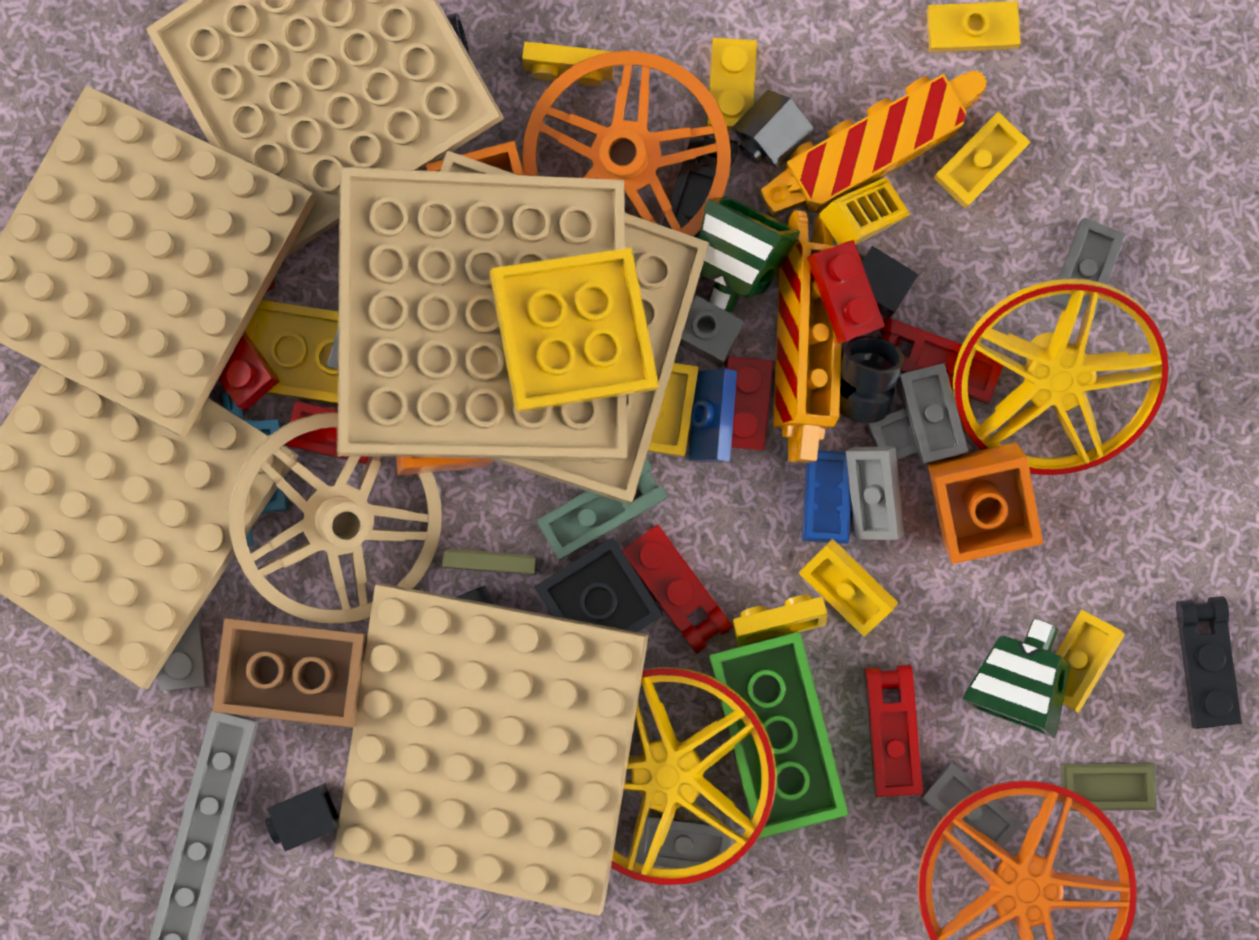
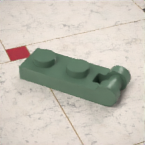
[536,458,669,561]

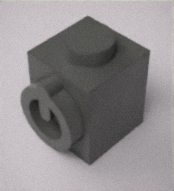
[679,295,745,367]

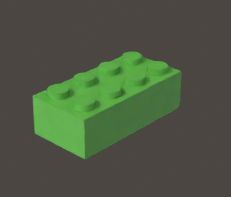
[708,632,849,839]

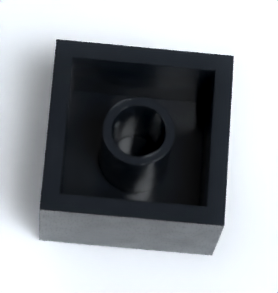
[534,537,663,632]

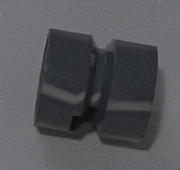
[839,336,904,423]

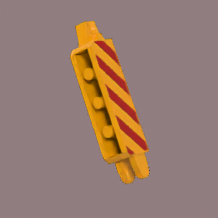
[760,70,987,216]
[773,210,842,463]

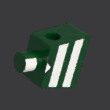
[699,196,801,312]
[963,619,1070,738]

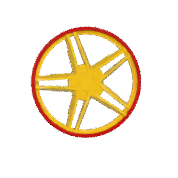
[953,279,1169,475]
[611,667,776,885]

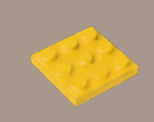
[489,248,659,413]

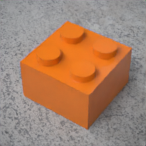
[927,442,1044,564]

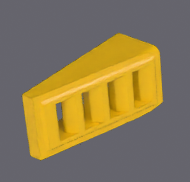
[819,177,910,245]

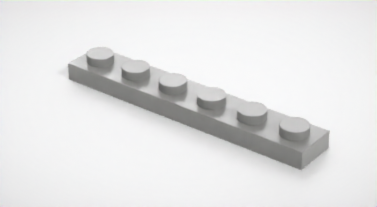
[149,710,259,940]

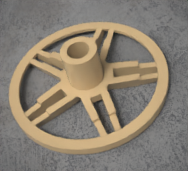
[229,412,442,624]

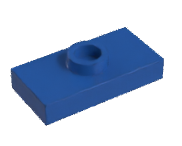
[689,369,737,462]
[802,450,851,544]

